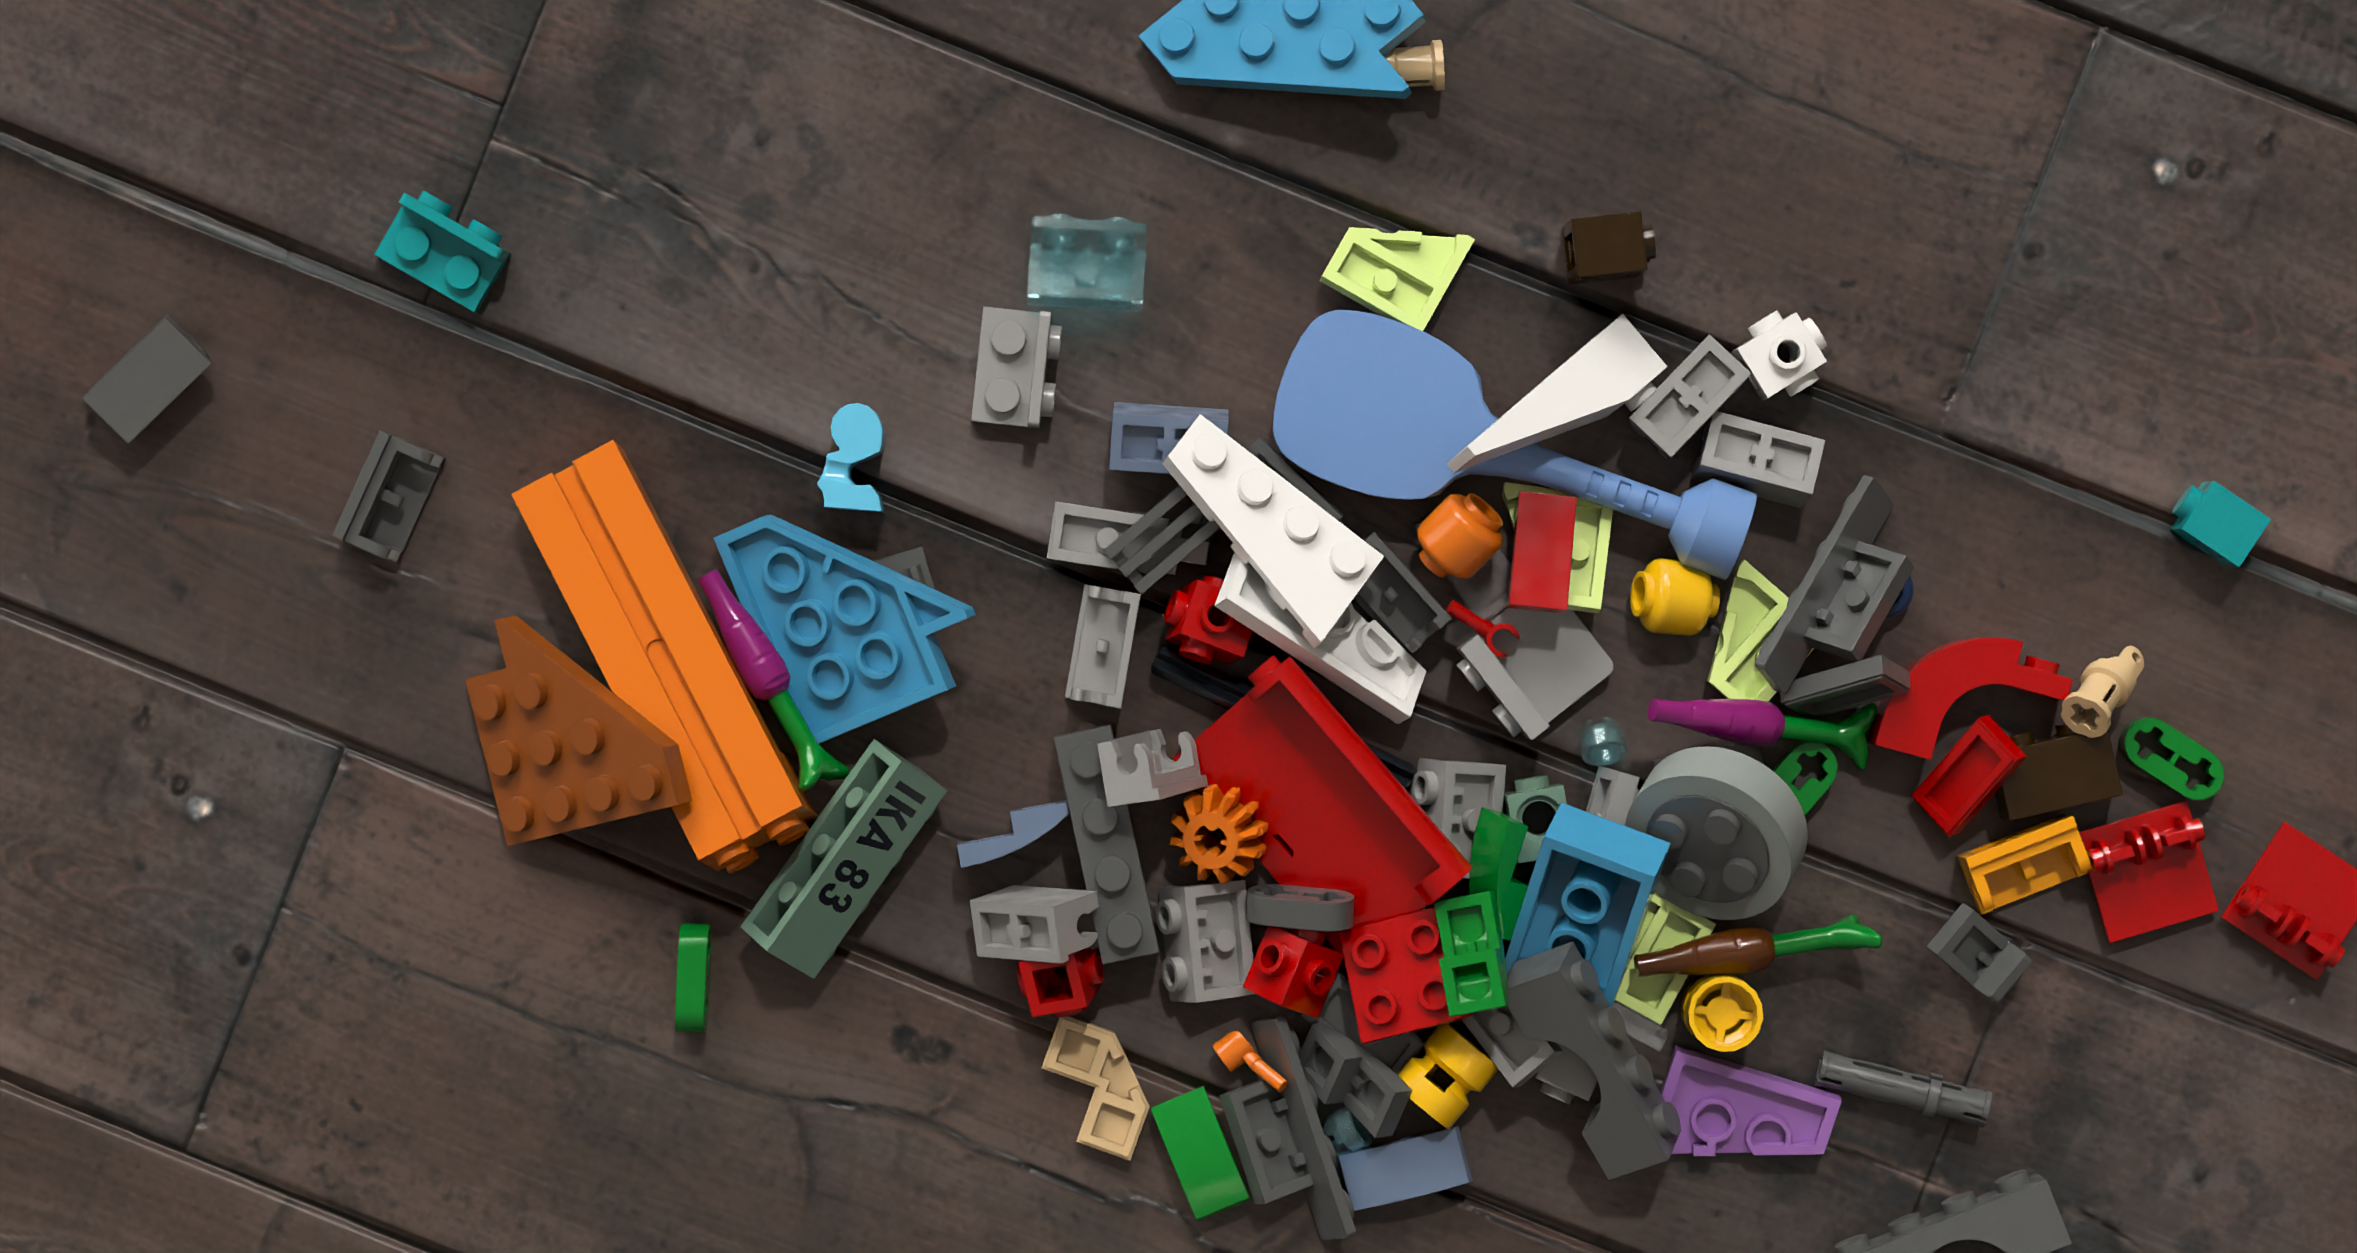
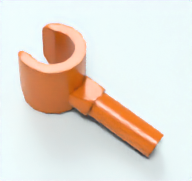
[1213,1031,1288,1092]

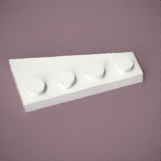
[1162,414,1384,649]

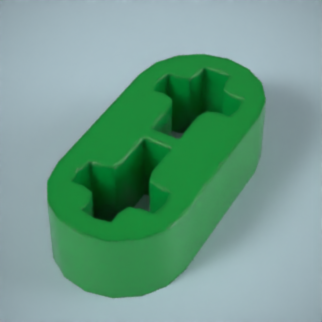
[2119,717,2224,800]
[1772,741,1838,816]
[675,923,712,1033]

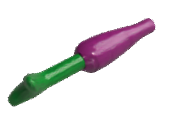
[698,569,850,791]
[1648,698,1877,771]

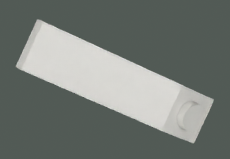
[1447,314,1668,473]

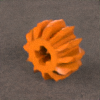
[1169,784,1269,884]

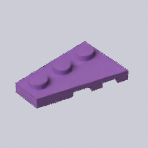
[1660,1045,1842,1156]

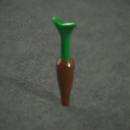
[1634,914,1883,977]

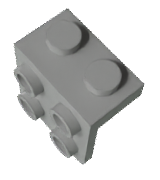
[1456,608,1613,740]

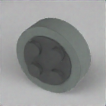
[1625,746,1808,920]

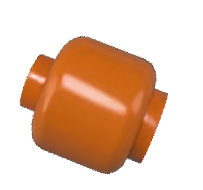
[1417,493,1503,579]

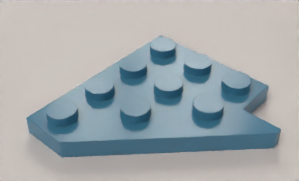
[1139,0,1427,99]
[714,514,976,744]

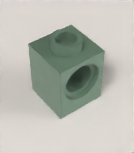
[1504,775,1567,864]

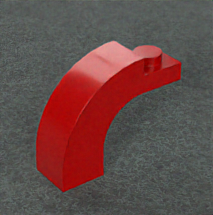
[1867,637,2073,760]

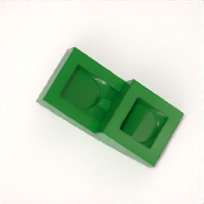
[1469,807,1529,941]
[1434,891,1508,1017]
[1150,1086,1251,1222]

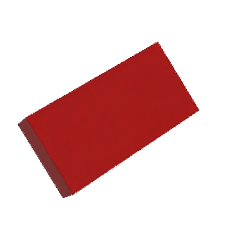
[1508,491,1577,614]
[1911,715,2027,837]

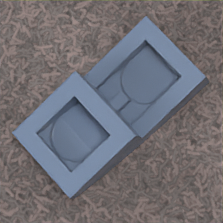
[957,800,1070,868]
[1339,1125,1473,1211]

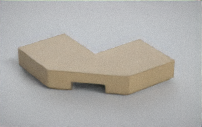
[1042,1016,1150,1161]

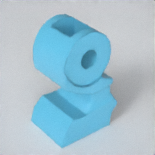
[817,403,885,513]

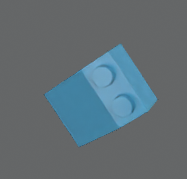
[1505,802,1671,1007]

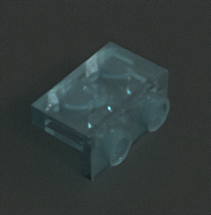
[1027,214,1147,312]

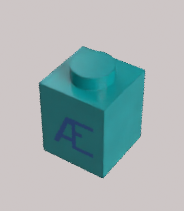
[2170,481,2272,568]

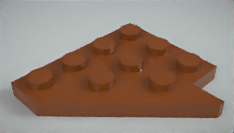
[465,615,692,846]

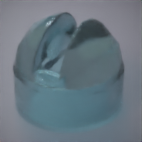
[1579,717,1628,766]
[1323,1106,1372,1154]

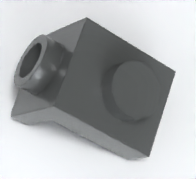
[1926,903,2032,1003]

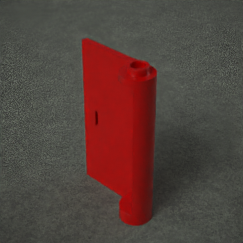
[1172,655,1473,959]

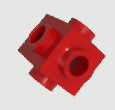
[1164,576,1253,664]
[1243,926,1344,1018]
[1017,946,1105,1017]

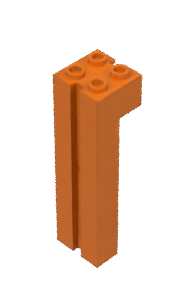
[511,440,819,874]

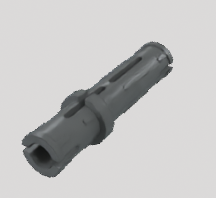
[1814,1050,1992,1127]

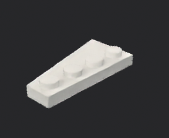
[1214,552,1426,724]

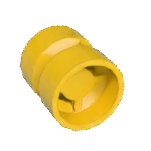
[1680,974,1763,1052]
[1397,1023,1499,1129]

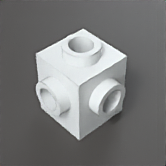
[1731,310,1827,400]

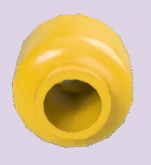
[1630,558,1720,636]

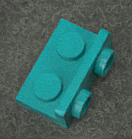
[374,190,511,313]

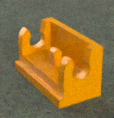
[1956,814,2092,915]

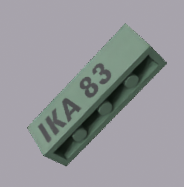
[741,739,947,979]

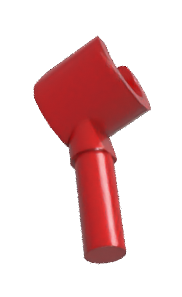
[1446,600,1520,657]

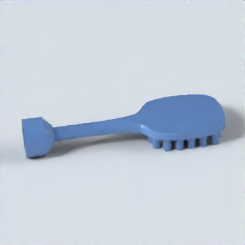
[1273,310,1757,580]

